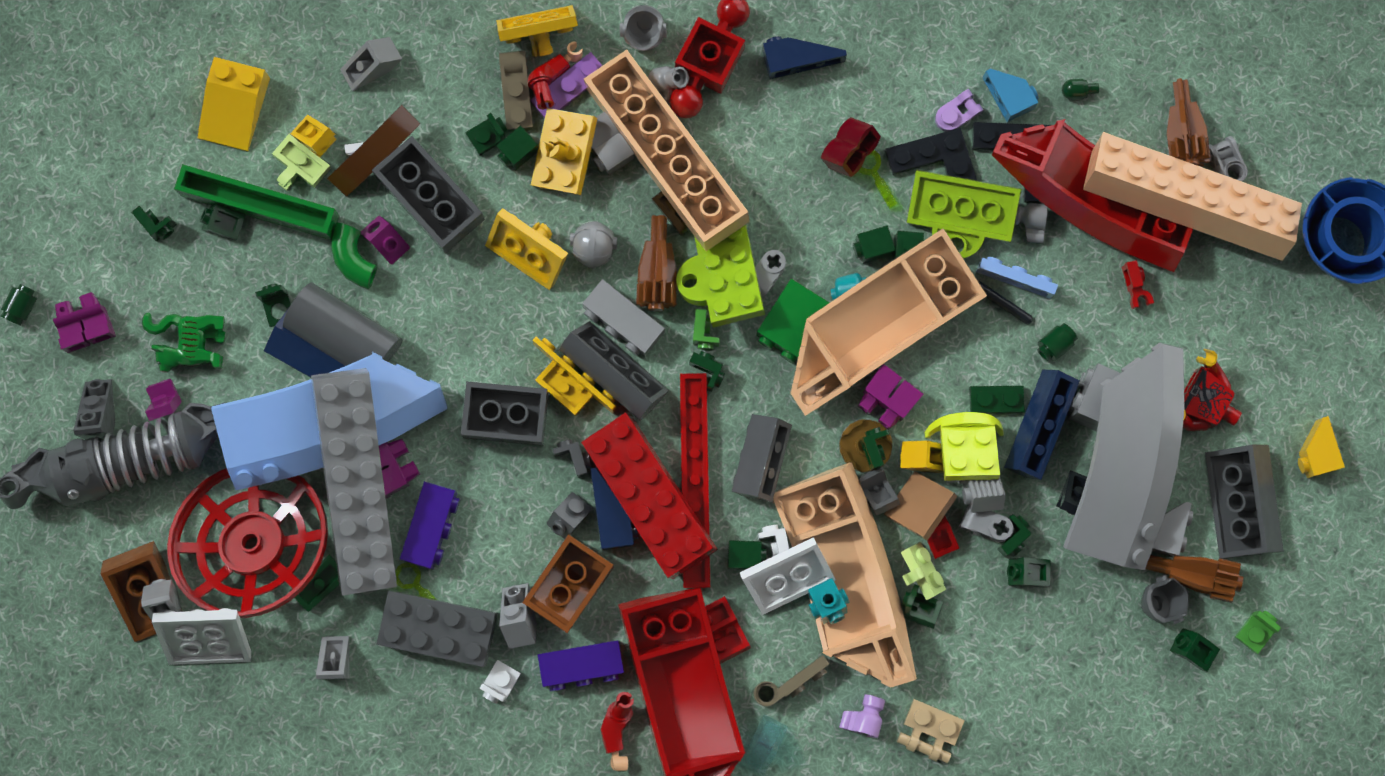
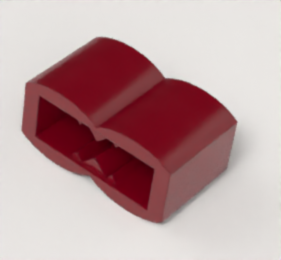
[821,117,881,177]

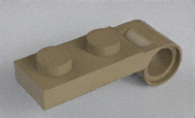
[499,50,533,130]
[753,655,829,706]

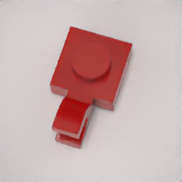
[1122,260,1154,309]

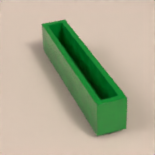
[174,164,340,241]

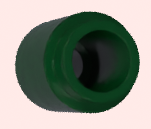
[1,284,37,326]
[1037,323,1078,362]

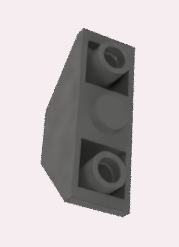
[73,379,115,439]

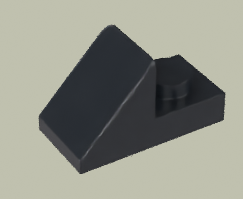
[1056,470,1087,515]

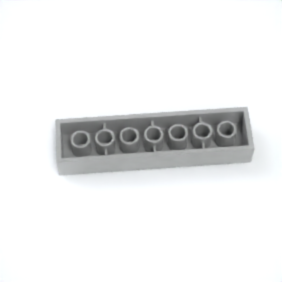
[311,368,397,596]

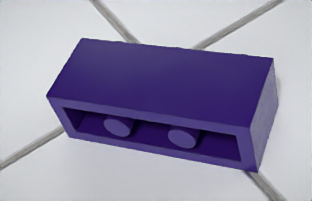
[400,481,460,570]
[537,640,624,691]

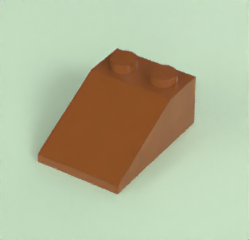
[522,534,614,633]
[100,541,183,642]

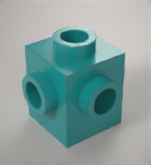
[808,578,850,625]

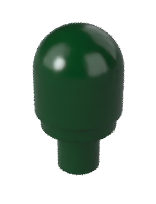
[1062,79,1099,100]

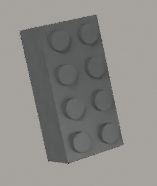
[372,136,485,254]
[376,591,498,667]

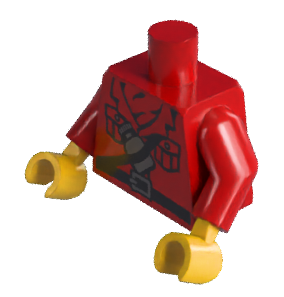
[1183,348,1242,431]

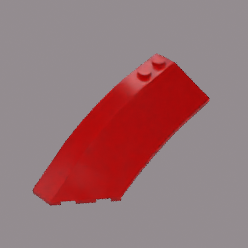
[992,119,1193,272]

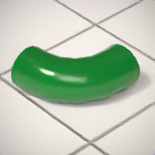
[331,223,377,289]

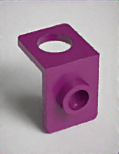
[361,216,410,264]

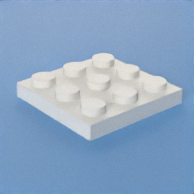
[152,608,251,665]

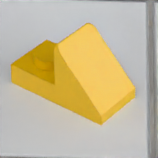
[290,115,336,157]

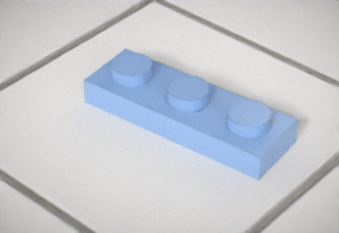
[976,257,1058,299]

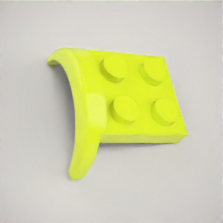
[925,412,1004,481]

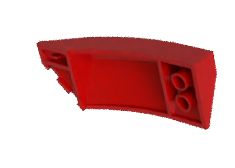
[618,587,745,776]

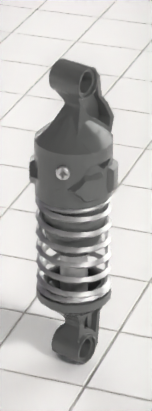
[0,402,225,509]

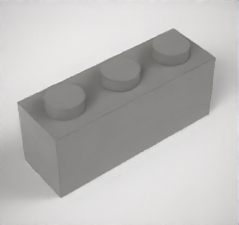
[582,279,665,356]

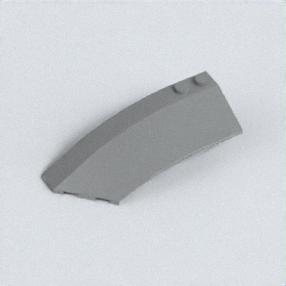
[1063,343,1184,570]

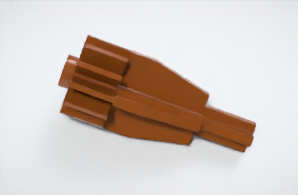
[1167,78,1211,167]
[636,215,677,312]
[1145,555,1244,603]

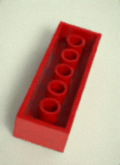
[581,412,718,579]

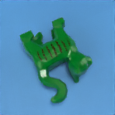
[142,313,226,373]

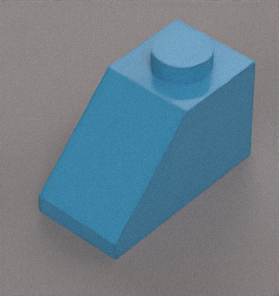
[982,69,1039,122]

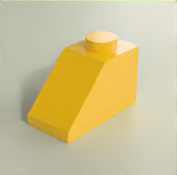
[1298,416,1345,478]
[900,441,944,473]

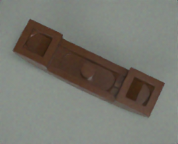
[327,105,421,197]

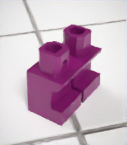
[53,292,116,353]
[858,364,923,430]
[379,439,421,499]

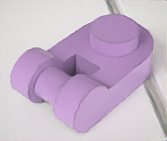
[935,89,984,132]

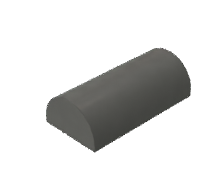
[283,282,403,366]
[559,321,669,421]

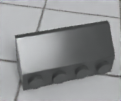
[1205,444,1284,558]

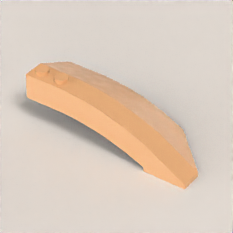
[791,229,987,416]
[773,462,917,688]

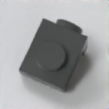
[552,439,591,478]
[858,467,900,516]
[547,492,593,539]

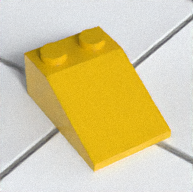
[197,57,270,152]

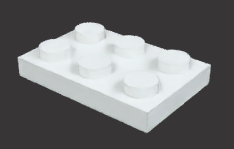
[740,537,835,615]

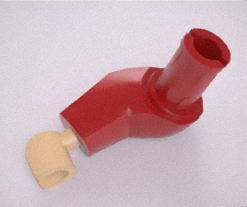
[527,41,583,110]
[600,692,634,771]

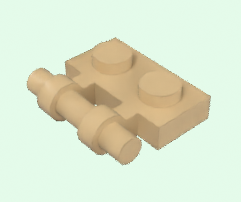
[897,699,965,763]

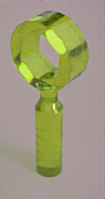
[859,150,898,209]
[395,562,437,600]

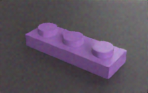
[530,52,603,119]

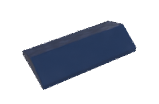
[264,308,345,378]

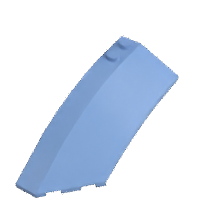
[211,352,447,490]

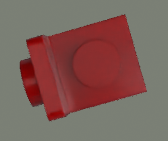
[927,516,959,559]

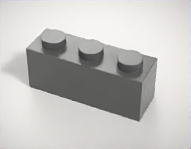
[732,414,792,502]

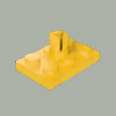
[496,5,578,57]
[531,108,598,195]
[485,208,568,290]

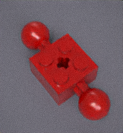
[669,0,750,119]

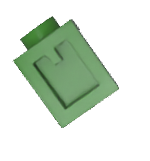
[693,309,720,351]
[1235,611,1281,654]

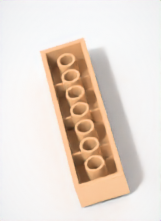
[584,50,750,252]
[1083,132,1302,261]

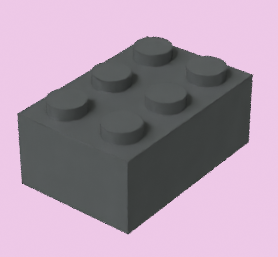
[461,381,549,446]

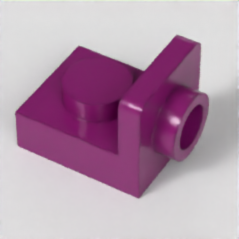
[145,379,182,421]

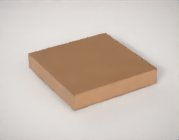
[884,471,958,540]

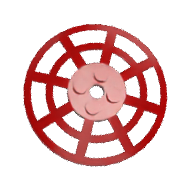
[167,468,328,618]

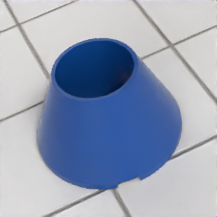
[1303,177,1385,284]

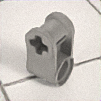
[1209,136,1248,182]
[755,250,786,301]
[959,504,1013,543]

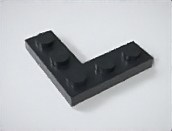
[972,122,1051,203]
[885,128,977,181]

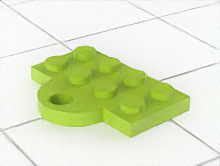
[907,170,1022,258]
[676,225,765,328]

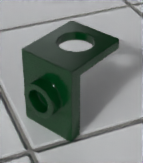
[255,284,291,327]

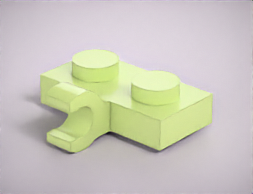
[272,134,331,191]
[901,542,946,600]

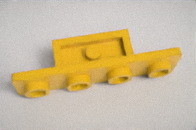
[532,337,616,416]

